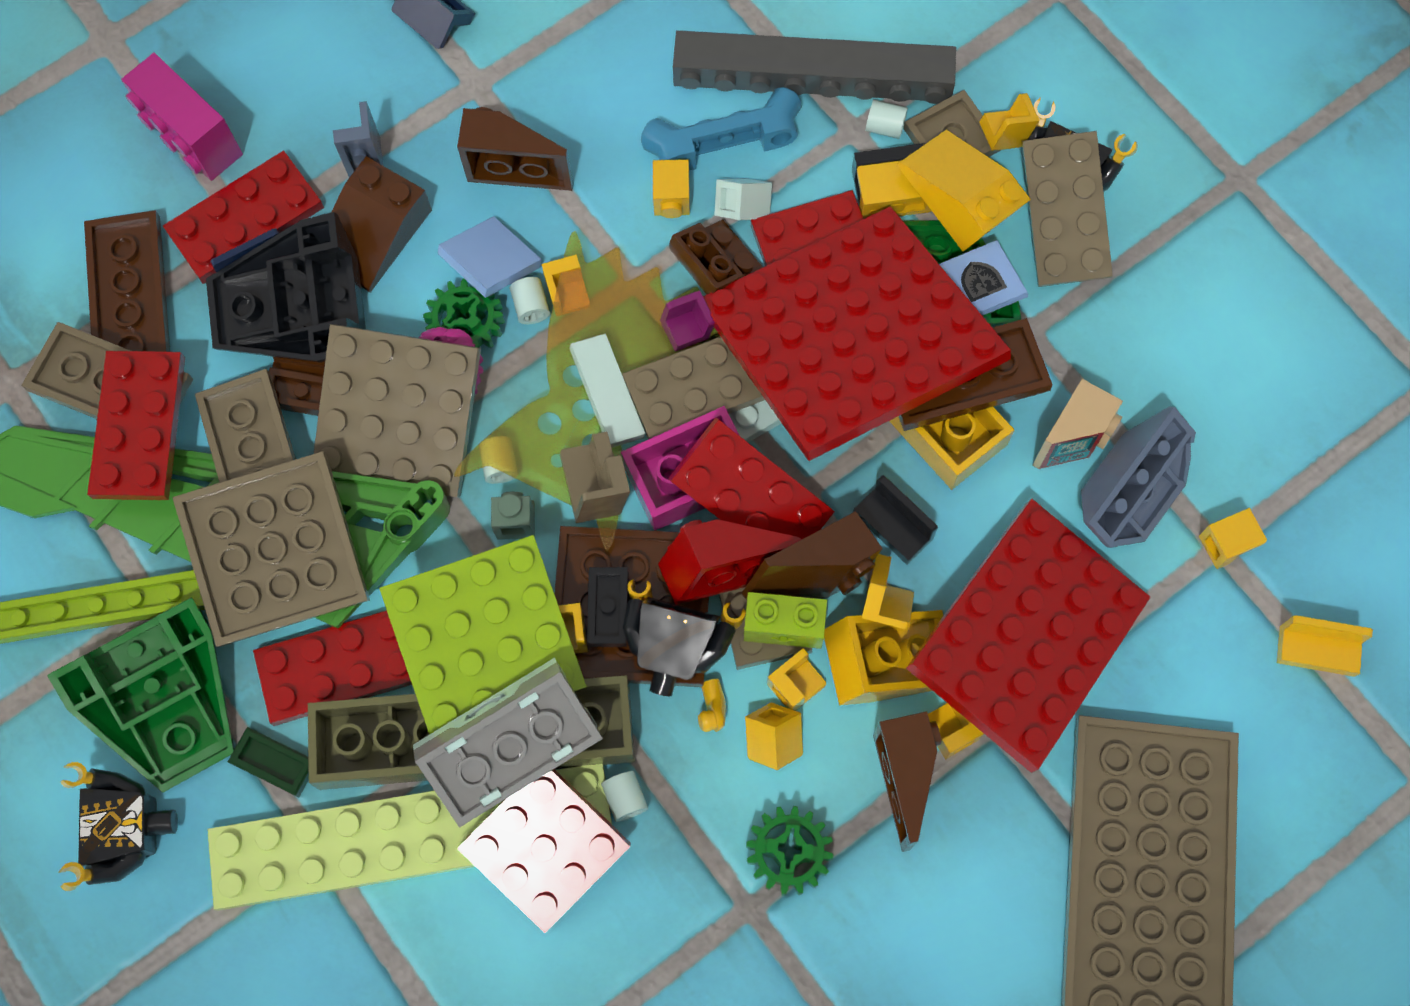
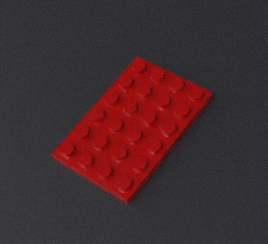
[906,498,1151,773]

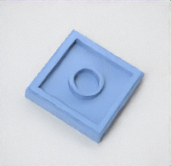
[438,216,541,298]

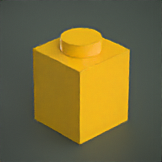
[653,159,690,218]

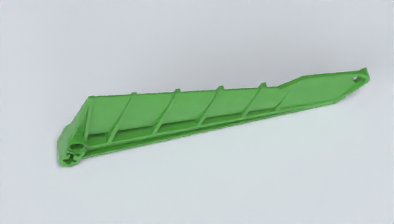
[0,426,450,628]

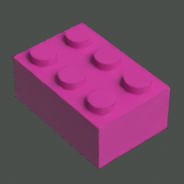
[121,52,243,181]
[621,406,740,531]

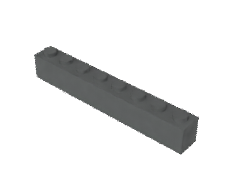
[673,30,956,104]

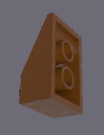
[457,107,573,191]
[331,156,432,293]
[742,511,883,600]
[873,711,941,852]

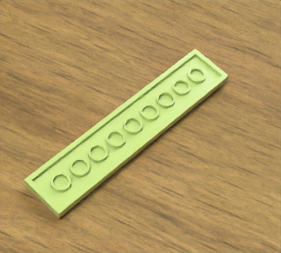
[207,764,612,911]

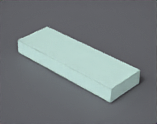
[569,333,645,448]

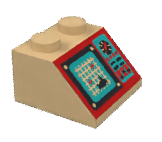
[1032,379,1123,469]

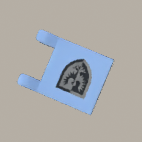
[939,240,1028,316]

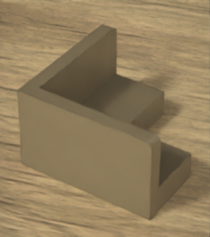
[560,432,630,523]

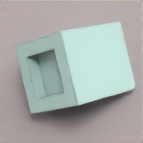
[714,178,772,220]

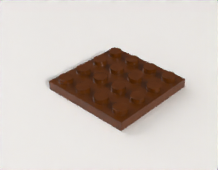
[554,526,709,687]

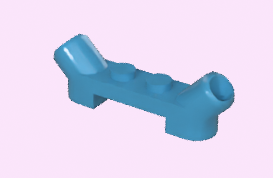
[641,87,802,170]

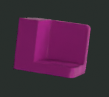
[660,290,714,352]

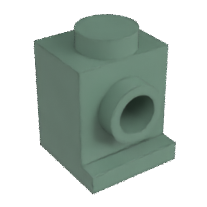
[491,491,535,540]

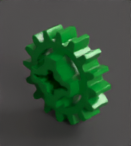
[423,278,505,355]
[746,806,834,896]

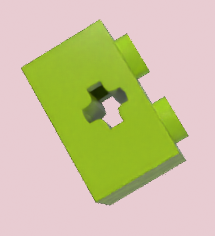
[744,592,827,649]

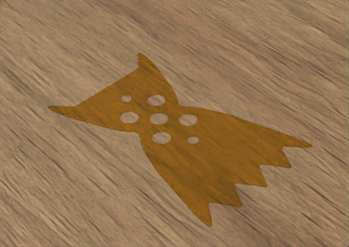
[454,231,720,551]

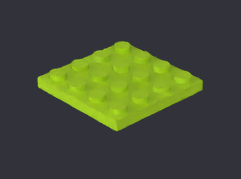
[379,535,587,735]

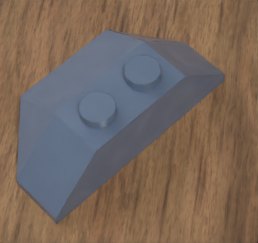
[1081,406,1196,548]

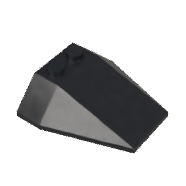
[206,212,366,363]

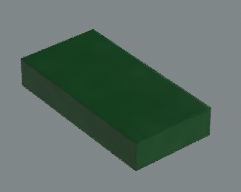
[227,727,309,798]

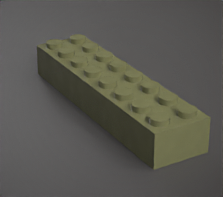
[308,675,635,790]

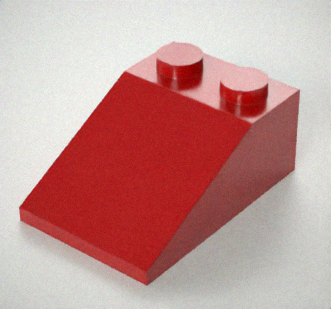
[658,519,801,605]

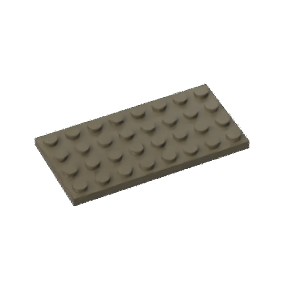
[1062,715,1239,1006]

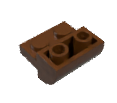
[669,220,763,294]

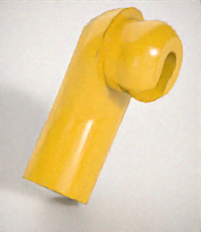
[698,679,727,732]

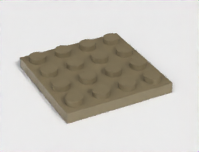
[314,324,481,497]
[172,451,370,647]

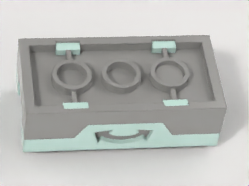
[413,658,603,828]

